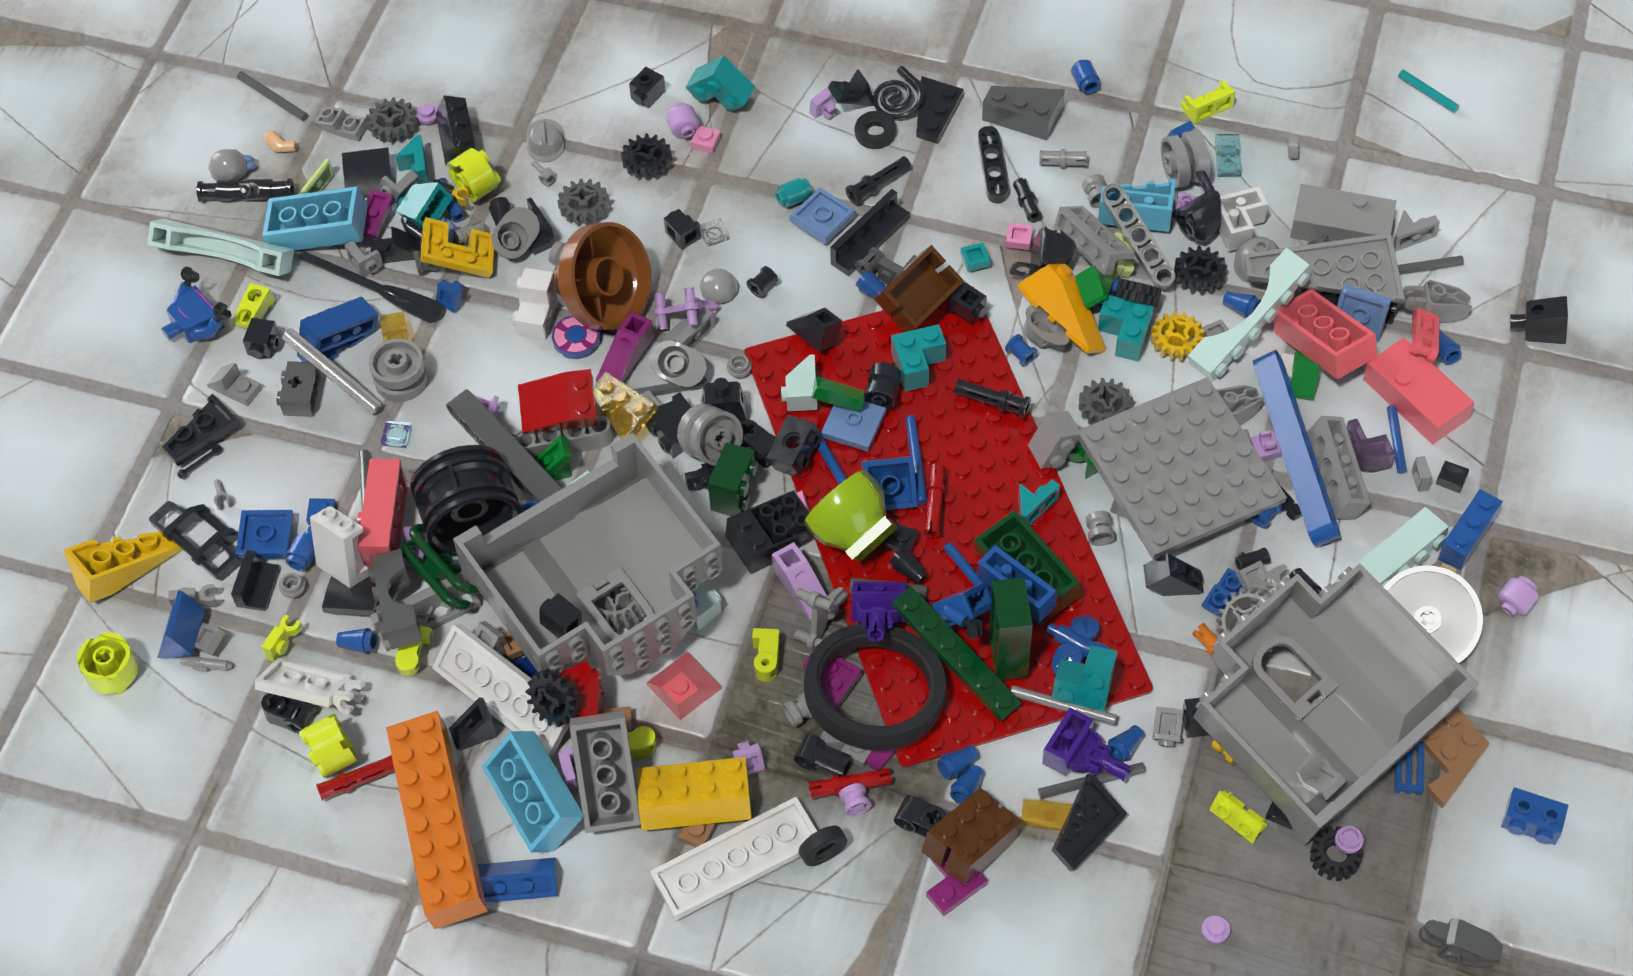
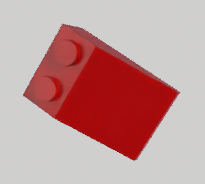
[518,369,598,434]
[560,660,605,718]

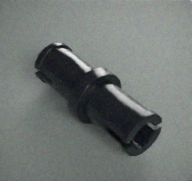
[1013,177,1042,222]

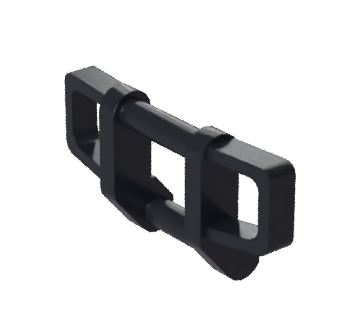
[149,501,238,580]

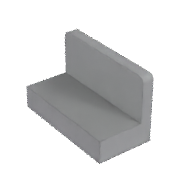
[662,308,714,348]

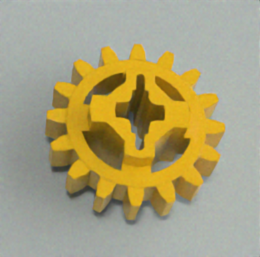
[1151,311,1205,361]

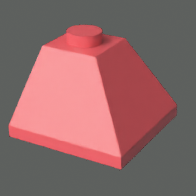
[647,652,721,720]

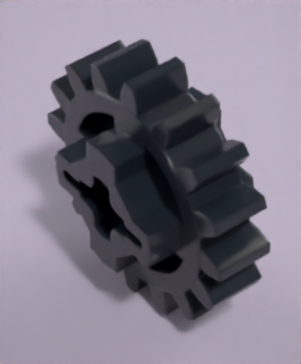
[621,133,672,179]
[1174,245,1227,294]
[525,668,582,727]

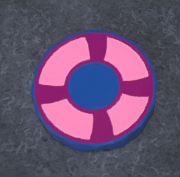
[551,315,601,359]

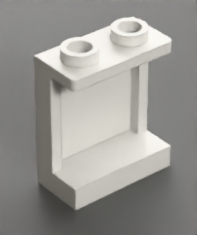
[310,506,369,588]

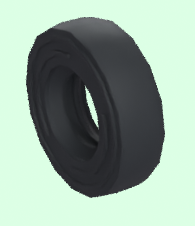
[854,111,896,149]
[798,825,848,866]

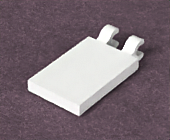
[255,657,366,714]

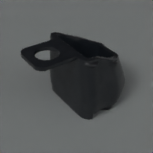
[1172,170,1221,242]
[1009,227,1076,277]

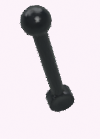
[177,445,222,479]

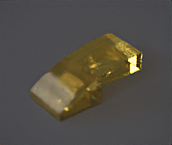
[380,311,409,342]

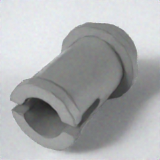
[454,220,486,244]

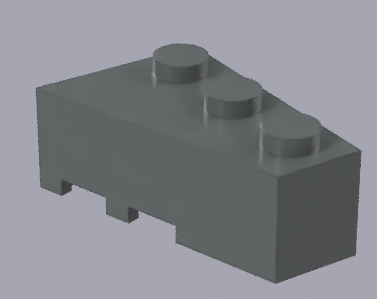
[982,86,1065,141]

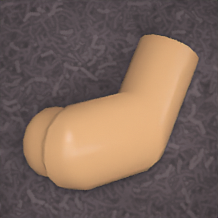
[264,130,296,152]

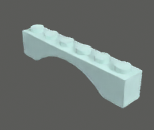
[147,219,294,276]
[1188,247,1311,381]

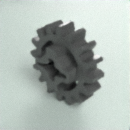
[366,97,418,142]
[557,178,609,225]
[1078,378,1133,424]

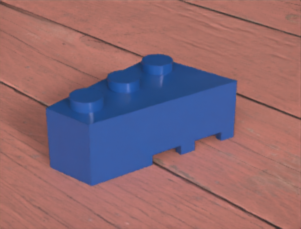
[297,296,379,362]

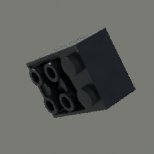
[725,490,811,574]

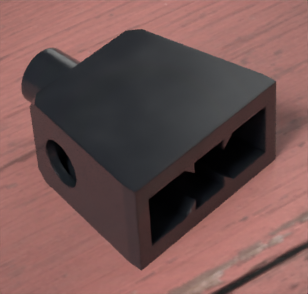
[1510,296,1568,344]
[700,378,748,422]

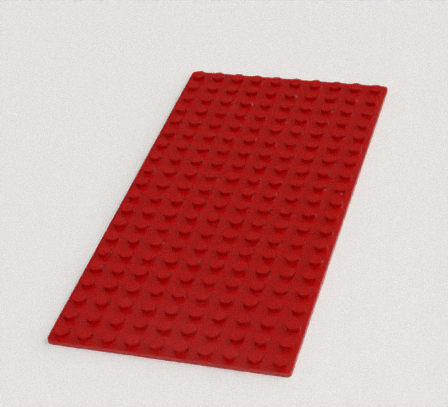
[744,286,1153,768]

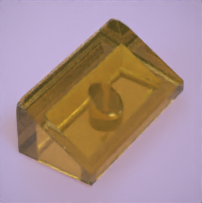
[1021,797,1074,830]

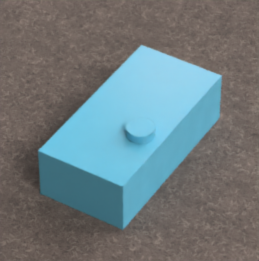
[262,186,368,250]
[481,731,584,852]

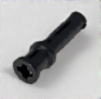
[845,156,911,205]
[954,379,1031,419]

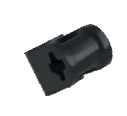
[740,419,776,467]
[261,693,316,734]
[893,795,946,837]

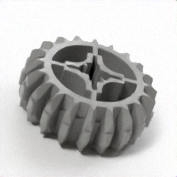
[592,584,645,633]
[1216,586,1273,652]

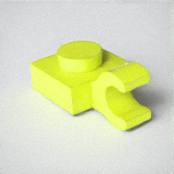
[261,615,302,662]

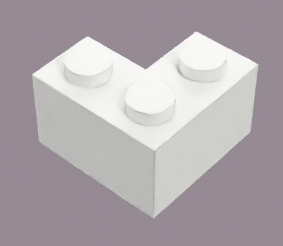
[1217,186,1268,252]
[513,268,559,340]

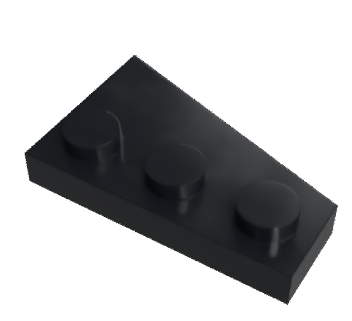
[162,393,240,466]
[1051,773,1127,871]

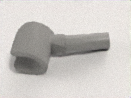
[531,161,555,186]
[214,479,231,510]

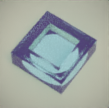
[381,420,412,448]

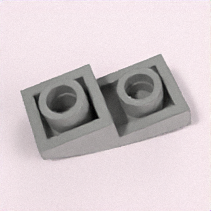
[314,106,368,140]

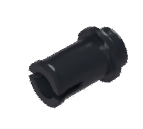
[1235,547,1270,570]

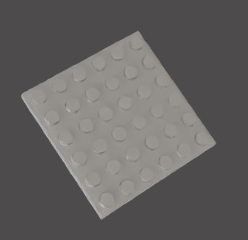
[1077,377,1287,559]

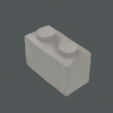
[1028,411,1080,469]

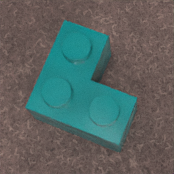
[685,55,755,112]
[1098,295,1154,362]
[891,324,946,392]
[1051,645,1117,712]

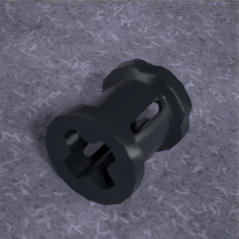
[746,266,778,298]

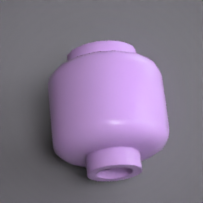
[666,103,700,138]
[1498,576,1539,616]

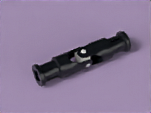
[196,178,295,202]

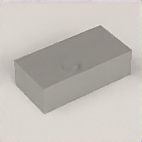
[1290,184,1397,242]
[570,710,641,833]

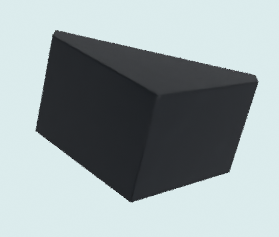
[449,697,497,751]

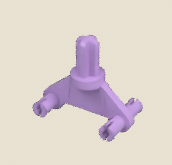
[653,287,718,330]

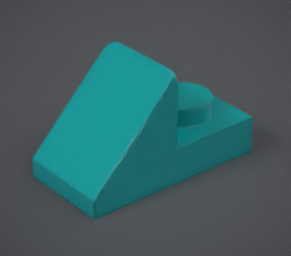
[396,135,428,184]
[1018,479,1060,526]

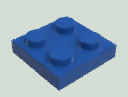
[235,510,294,559]

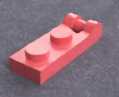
[1409,307,1439,362]

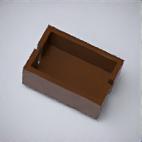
[873,245,964,332]
[921,787,1022,886]

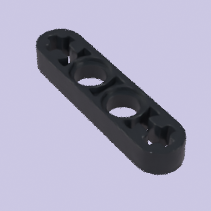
[978,126,1008,204]

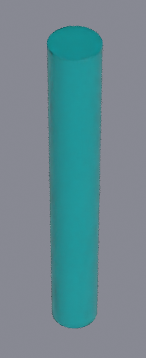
[1398,69,1460,113]

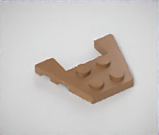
[1420,707,1489,809]

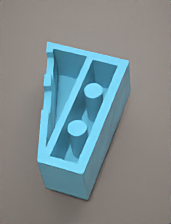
[1098,179,1176,232]

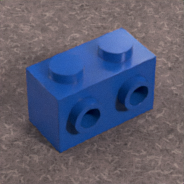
[1501,787,1569,845]

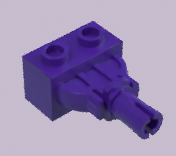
[852,581,906,641]
[1042,707,1132,782]

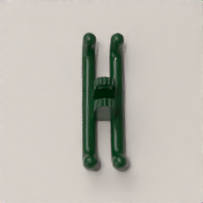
[400,524,479,611]

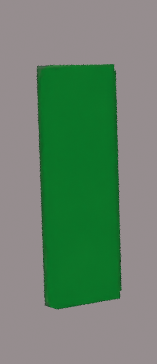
[812,376,865,412]

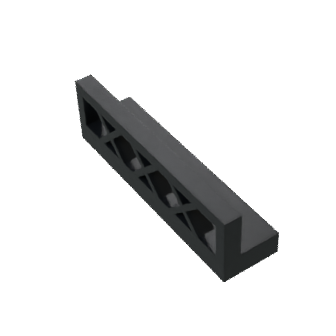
[830,189,910,276]

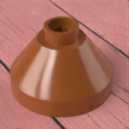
[553,222,652,330]

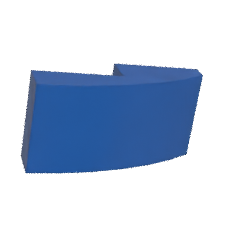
[1201,568,1243,618]

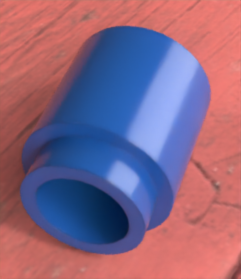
[1071,60,1100,94]
[285,531,315,571]

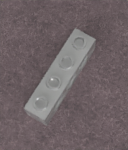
[1307,416,1370,519]

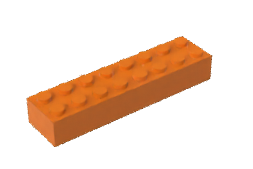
[386,710,488,929]

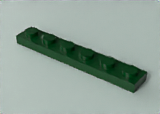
[890,586,1022,722]

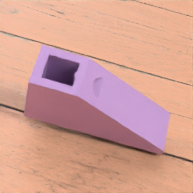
[772,542,827,622]

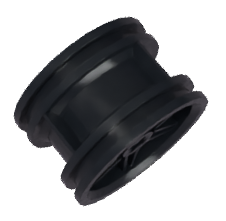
[410,445,522,556]

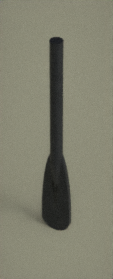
[299,251,444,323]

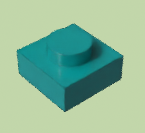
[960,242,991,272]

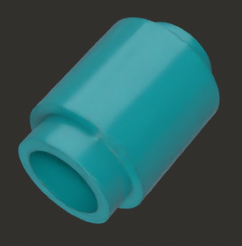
[775,178,812,208]

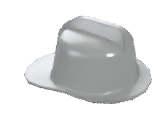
[526,119,564,162]
[491,207,540,259]
[1023,305,1069,347]
[650,340,707,387]

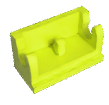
[1180,80,1235,124]

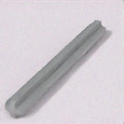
[282,328,382,414]

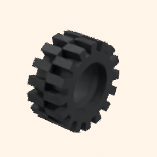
[1115,278,1162,308]
[1310,826,1363,881]

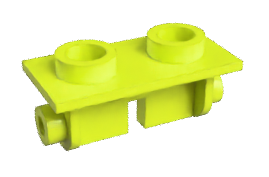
[1209,790,1268,844]

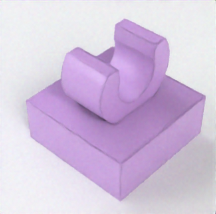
[809,88,836,120]
[1250,430,1282,462]
[732,741,765,775]

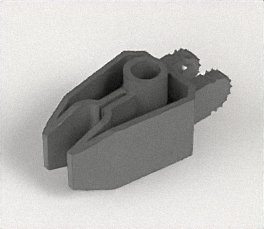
[1418,919,1503,968]

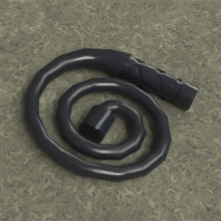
[873,66,925,120]

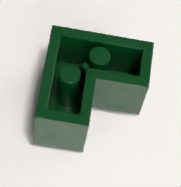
[708,442,758,516]

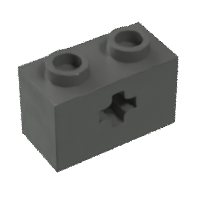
[276,361,321,417]

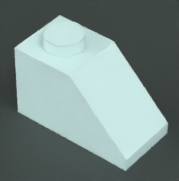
[781,355,817,411]

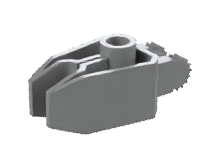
[1403,280,1472,322]
[1216,385,1264,425]

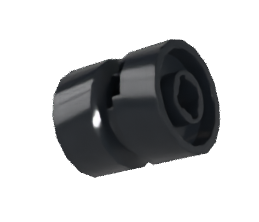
[864,362,902,409]

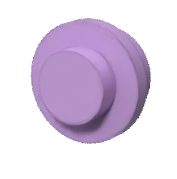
[416,104,438,126]
[1335,826,1364,854]
[1201,916,1230,944]

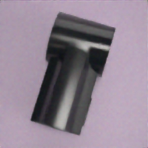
[793,734,852,777]

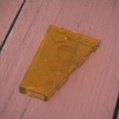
[594,372,658,439]

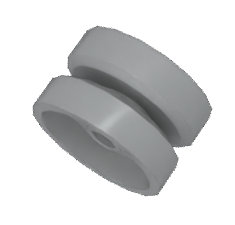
[1160,130,1211,188]
[369,339,428,402]
[677,404,743,465]

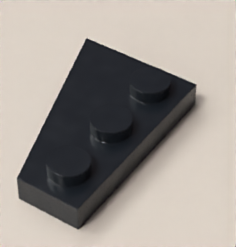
[916,76,964,144]

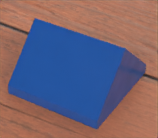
[862,456,918,510]
[157,590,205,659]

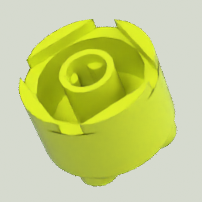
[447,148,501,203]
[77,632,138,695]
[299,713,358,778]

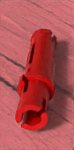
[924,463,946,538]
[316,755,395,801]
[808,767,892,799]

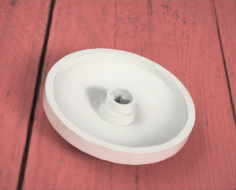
[1384,566,1483,663]

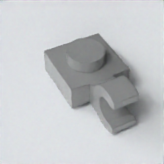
[168,584,217,606]

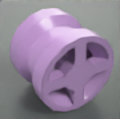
[839,783,872,816]

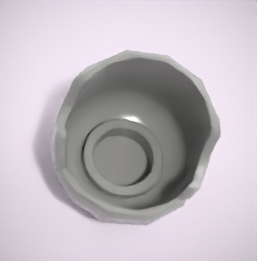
[208,149,247,182]
[700,268,738,304]

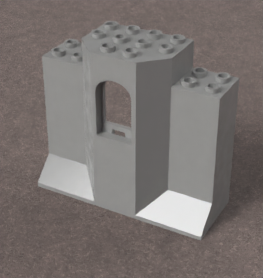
[453,433,723,676]
[1193,563,1479,846]

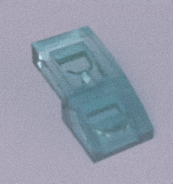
[1215,134,1242,177]

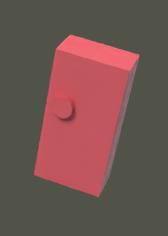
[1273,289,1377,380]
[1363,338,1475,445]
[357,459,408,568]

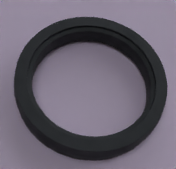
[804,623,946,750]

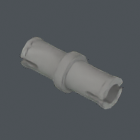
[1039,149,1087,168]

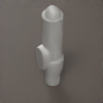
[180,656,233,672]

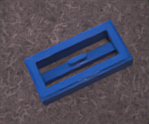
[1394,742,1424,796]

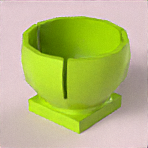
[805,470,898,562]

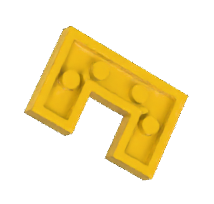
[420,217,494,278]

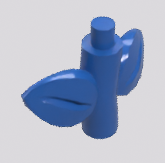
[1046,615,1110,675]

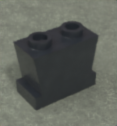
[645,392,692,459]

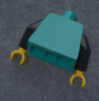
[397,179,471,242]

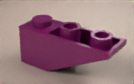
[595,312,654,391]

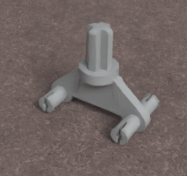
[794,587,848,650]

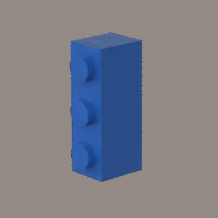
[1437,489,1503,571]
[978,545,1057,623]

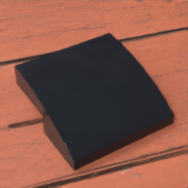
[342,147,393,198]
[322,576,378,616]

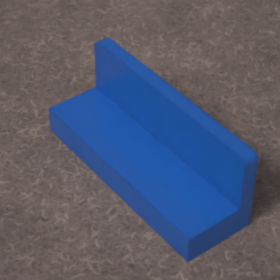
[477,857,557,903]

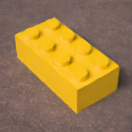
[636,757,751,831]

